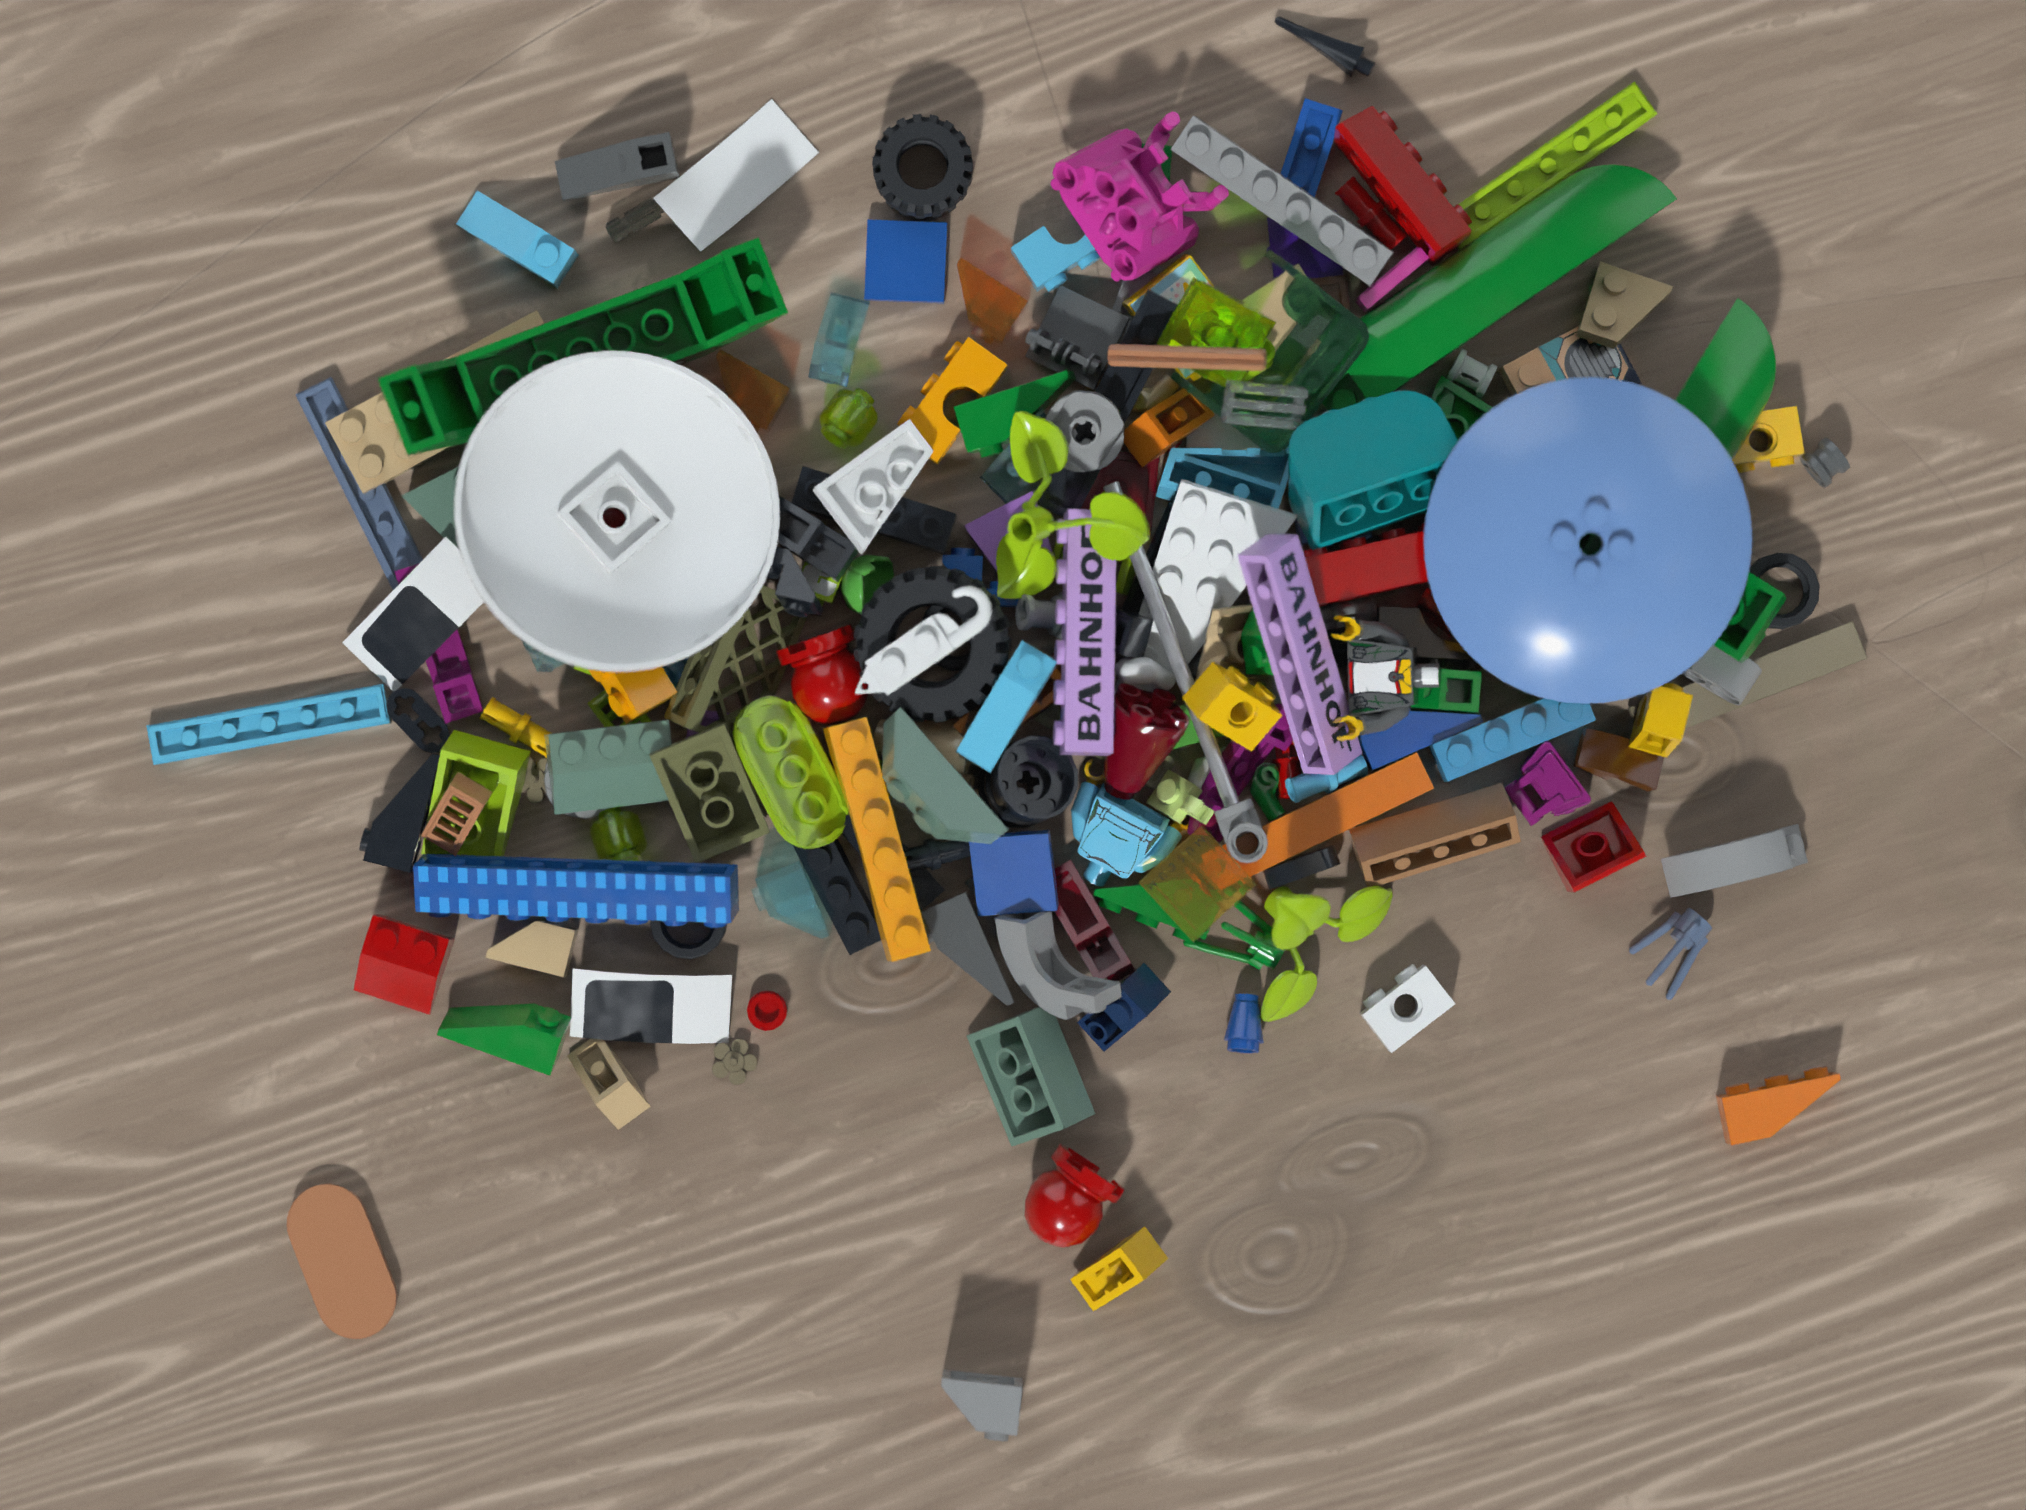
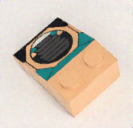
[1498,326,1642,396]

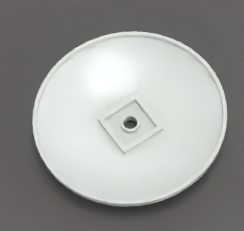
[454,351,780,672]

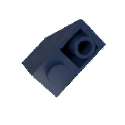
[1077,962,1171,1052]

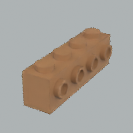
[1349,783,1521,887]

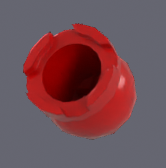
[776,624,869,725]
[1025,1143,1125,1248]

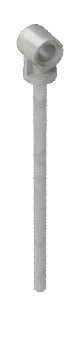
[1103,482,1268,863]

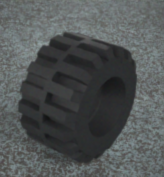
[872,114,973,220]

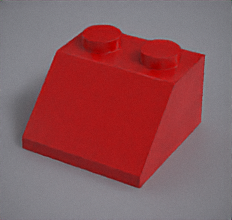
[353,914,455,1015]

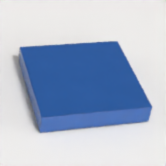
[864,219,947,304]
[969,830,1059,916]

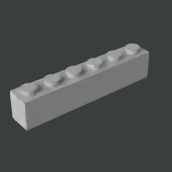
[1171,116,1394,286]

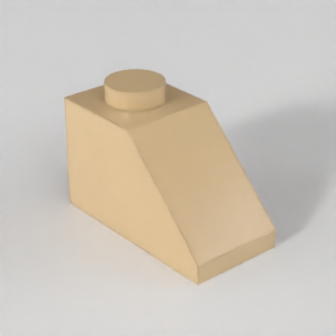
[485,919,579,977]
[567,1039,651,1130]

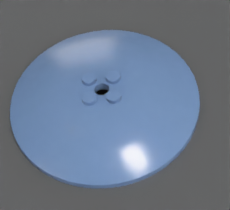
[1423,377,1752,704]

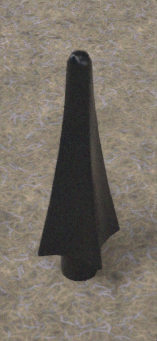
[1275,16,1376,77]

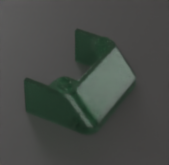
[1170,249,1369,453]

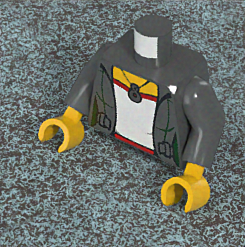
[1331,615,1441,741]

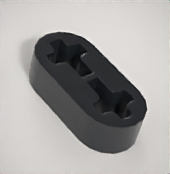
[386,688,452,753]
[1263,845,1341,889]

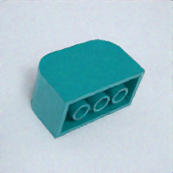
[1288,391,1458,551]

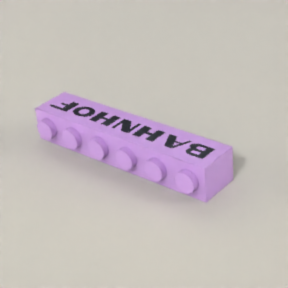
[1053,509,1116,756]
[1237,534,1362,775]

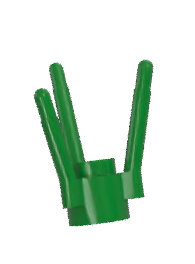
[1183,889,1285,970]

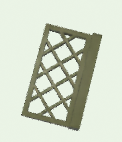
[664,585,809,745]

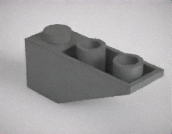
[555,132,680,201]

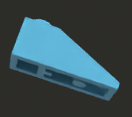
[456,191,579,289]
[956,641,1057,773]

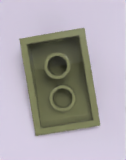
[649,723,770,863]

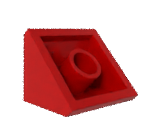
[1540,801,1646,893]

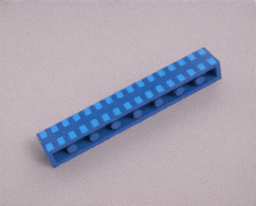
[413,854,739,928]

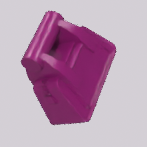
[1504,740,1591,826]

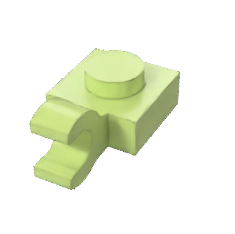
[1146,770,1215,825]

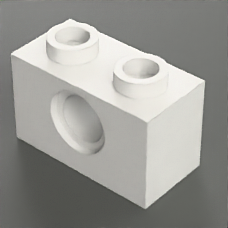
[1360,964,1455,1053]

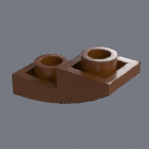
[1573,728,1664,792]

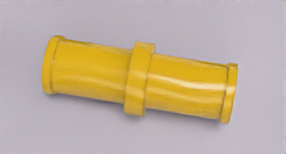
[480,697,553,758]

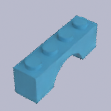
[1429,698,1596,782]

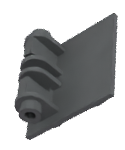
[1025,285,1130,390]

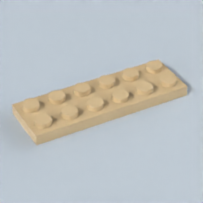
[325,310,544,494]

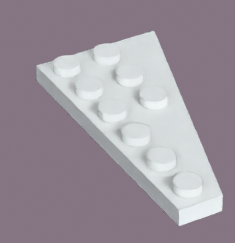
[1114,479,1297,695]

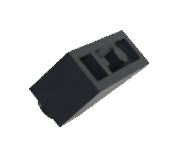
[359,754,440,873]

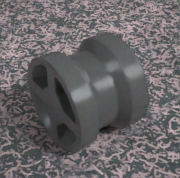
[1800,437,1850,488]

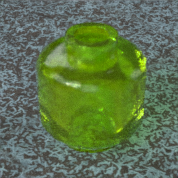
[819,388,878,449]
[590,807,647,861]

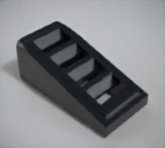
[1115,605,1154,658]

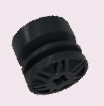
[978,736,1078,828]

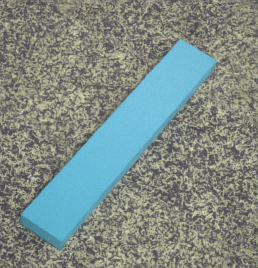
[146,684,391,765]

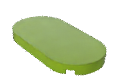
[733,696,849,849]

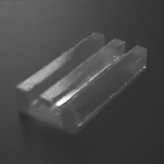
[1221,380,1308,430]

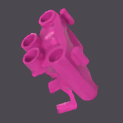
[1051,111,1229,282]

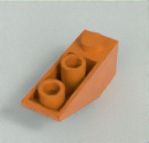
[1716,1066,1841,1145]

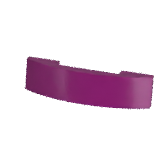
[394,563,484,724]
[1187,703,1293,848]

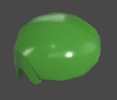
[841,555,894,615]

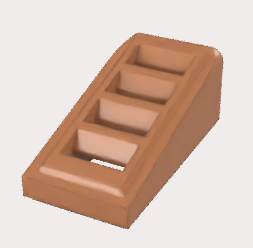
[421,772,493,856]

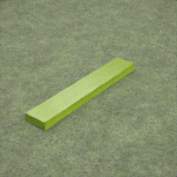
[1457,81,1657,250]

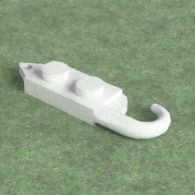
[855,586,992,695]

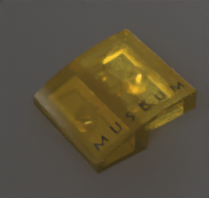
[1139,826,1257,942]

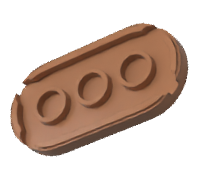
[287,1183,398,1339]

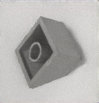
[941,1369,1023,1441]

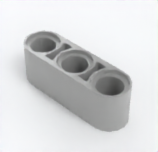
[1681,645,1762,705]

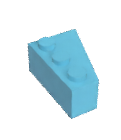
[1156,448,1289,509]

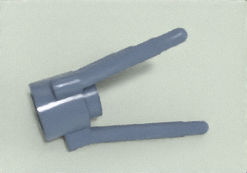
[1629,908,1712,1000]

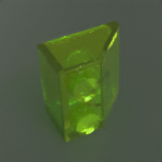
[1156,277,1276,393]

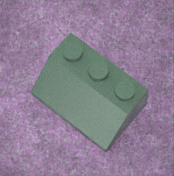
[544,720,671,815]
[967,1007,1095,1147]

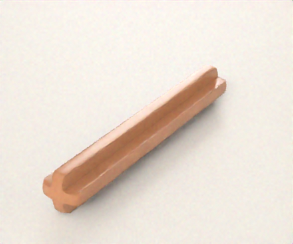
[1107,344,1267,371]

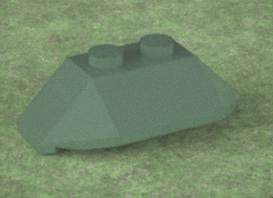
[882,707,1008,844]

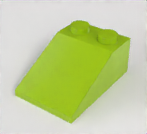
[421,730,531,856]

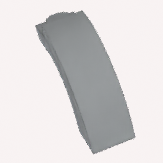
[1661,824,1808,898]
[995,911,1122,1020]

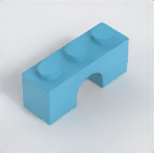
[1011,226,1101,292]

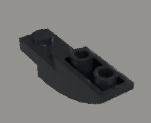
[777,495,859,582]

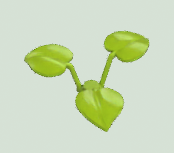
[996,411,1149,599]
[1261,886,1393,1022]

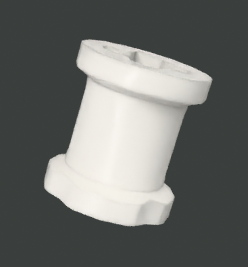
[1446,348,1498,398]

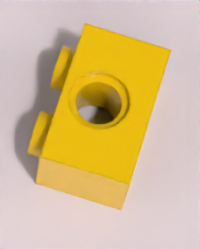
[1732,406,1804,473]
[1182,661,1283,751]
[1628,683,1693,758]

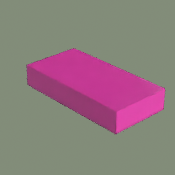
[1356,247,1429,312]

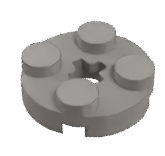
[1046,390,1124,472]

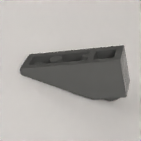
[922,892,1014,1006]

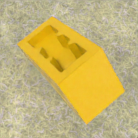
[1070,1226,1168,1312]

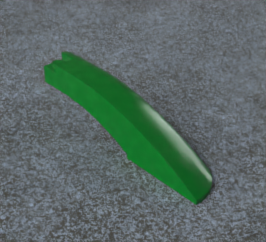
[1297,164,1677,411]

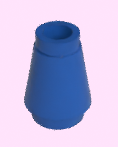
[1224,994,1264,1053]

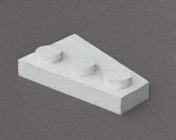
[813,419,934,555]

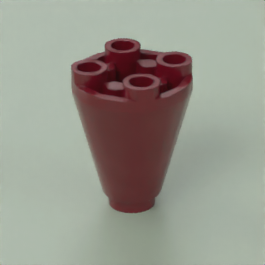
[1103,683,1190,800]

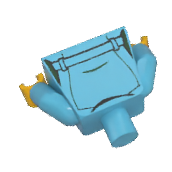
[1071,759,1189,887]

